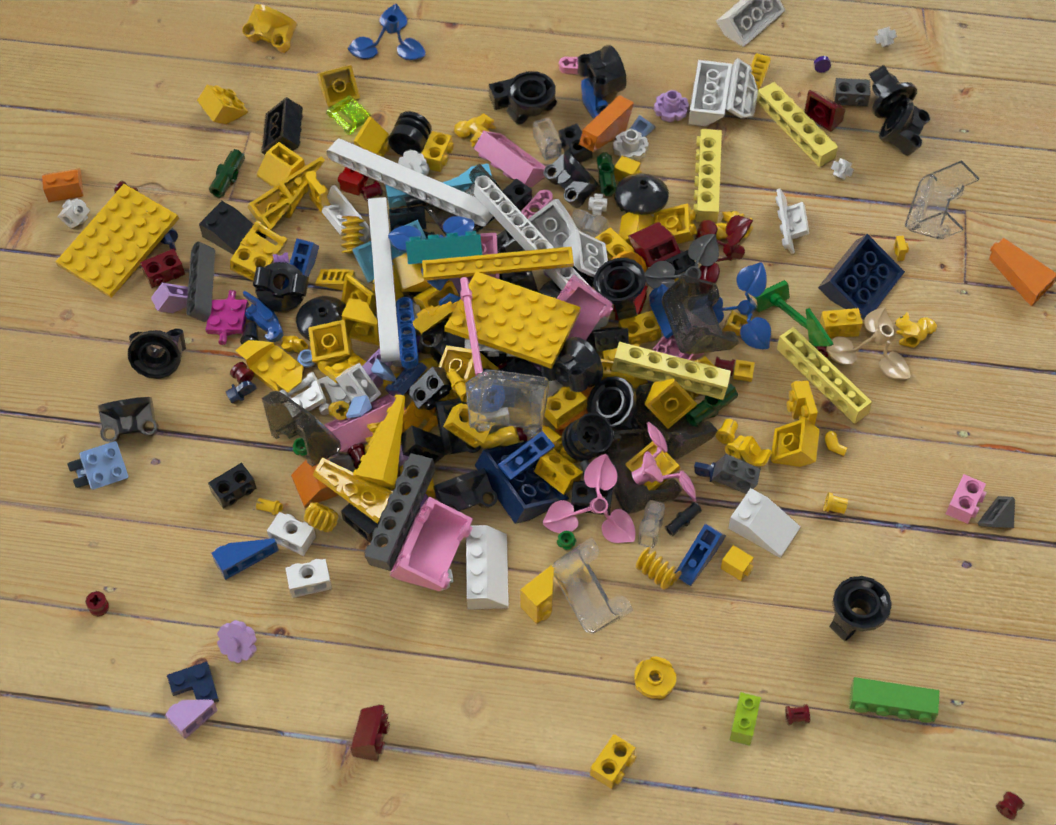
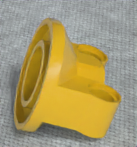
[242,4,297,53]

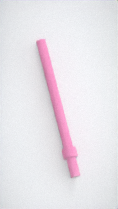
[460,277,483,377]

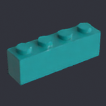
[406,231,482,264]

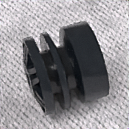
[388,111,432,156]
[562,413,613,461]

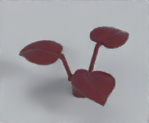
[695,215,753,290]

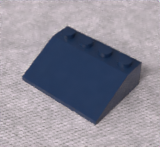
[818,233,905,320]
[474,441,569,524]

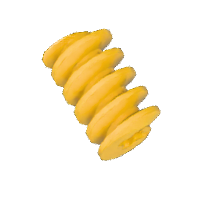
[341,216,365,254]
[636,547,681,590]

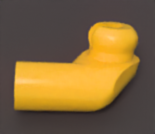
[824,431,848,456]

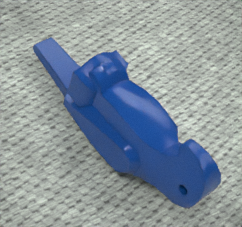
[581,78,608,119]
[243,291,283,342]

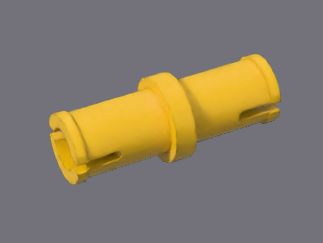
[446,369,472,402]

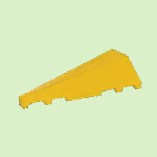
[247,156,325,230]
[353,394,405,488]

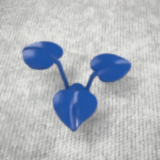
[348,4,425,60]
[388,216,475,291]
[693,262,771,349]

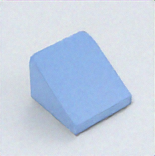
[630,115,655,137]
[371,359,396,382]
[346,395,372,418]

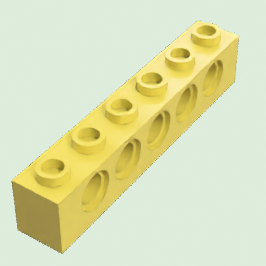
[756,82,838,167]
[693,129,722,223]
[777,327,872,424]
[612,342,731,400]

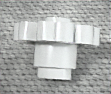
[613,129,649,161]
[398,150,429,176]

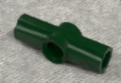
[209,149,245,198]
[596,152,616,196]
[685,384,738,427]

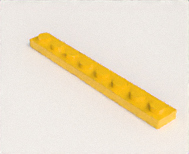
[422,247,574,281]

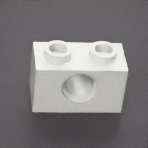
[335,363,381,403]
[267,512,316,556]
[286,559,332,598]

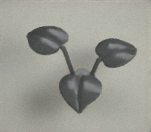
[645,234,719,316]

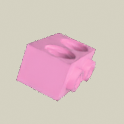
[946,474,987,524]

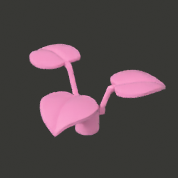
[632,422,696,503]
[543,454,635,543]

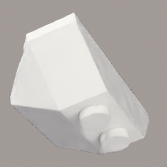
[725,58,758,118]

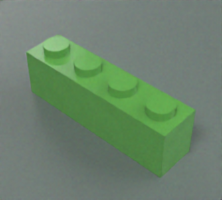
[849,677,940,723]

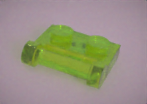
[326,95,371,135]

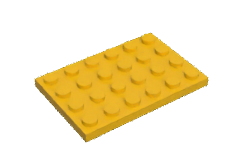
[56,184,180,298]
[445,272,581,369]

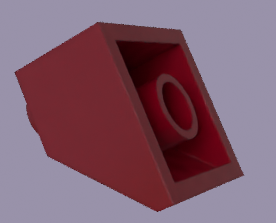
[804,90,846,132]

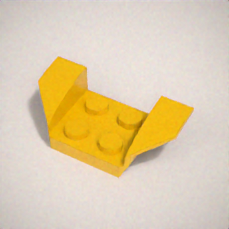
[235,340,304,394]

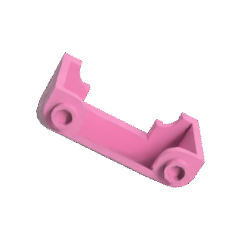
[556,275,613,340]
[390,497,473,591]

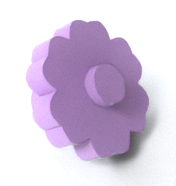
[654,90,689,122]
[217,620,257,663]

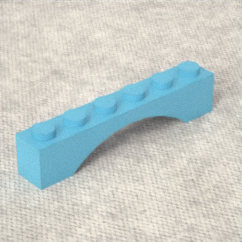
[385,164,493,208]

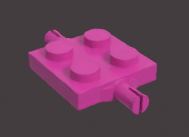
[205,290,249,345]

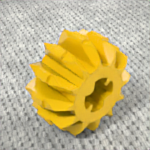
[304,502,339,532]

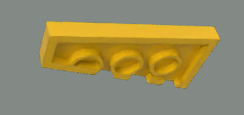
[313,458,393,524]

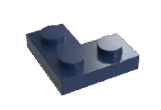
[167,661,219,703]

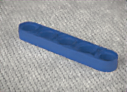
[396,297,419,369]

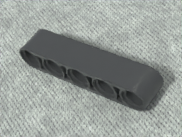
[186,241,215,322]

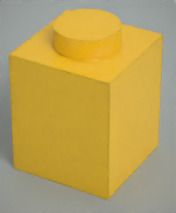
[614,156,642,181]
[721,545,754,581]

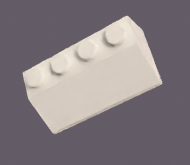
[717,0,785,47]
[689,60,732,126]
[466,525,509,609]

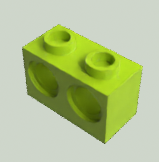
[729,692,761,746]

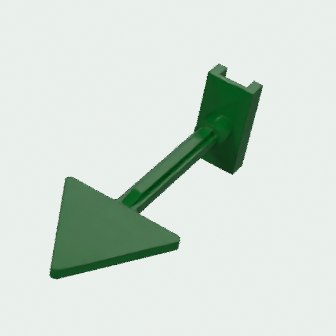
[754,280,834,346]

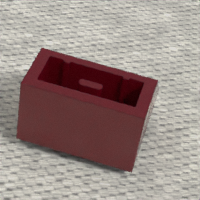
[628,222,681,268]
[350,705,390,761]

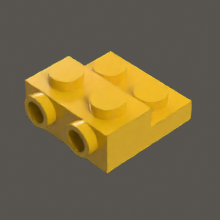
[654,203,697,244]
[413,301,459,334]
[787,381,818,425]

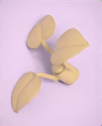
[826,307,911,380]

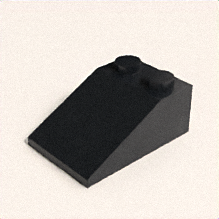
[199,201,266,260]

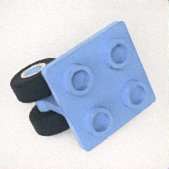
[67,441,128,490]

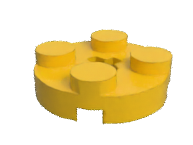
[634,657,677,699]

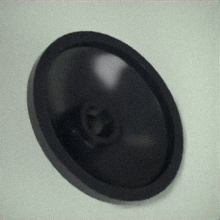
[615,173,669,215]
[296,296,346,341]

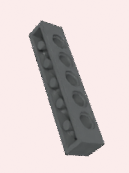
[365,453,436,571]

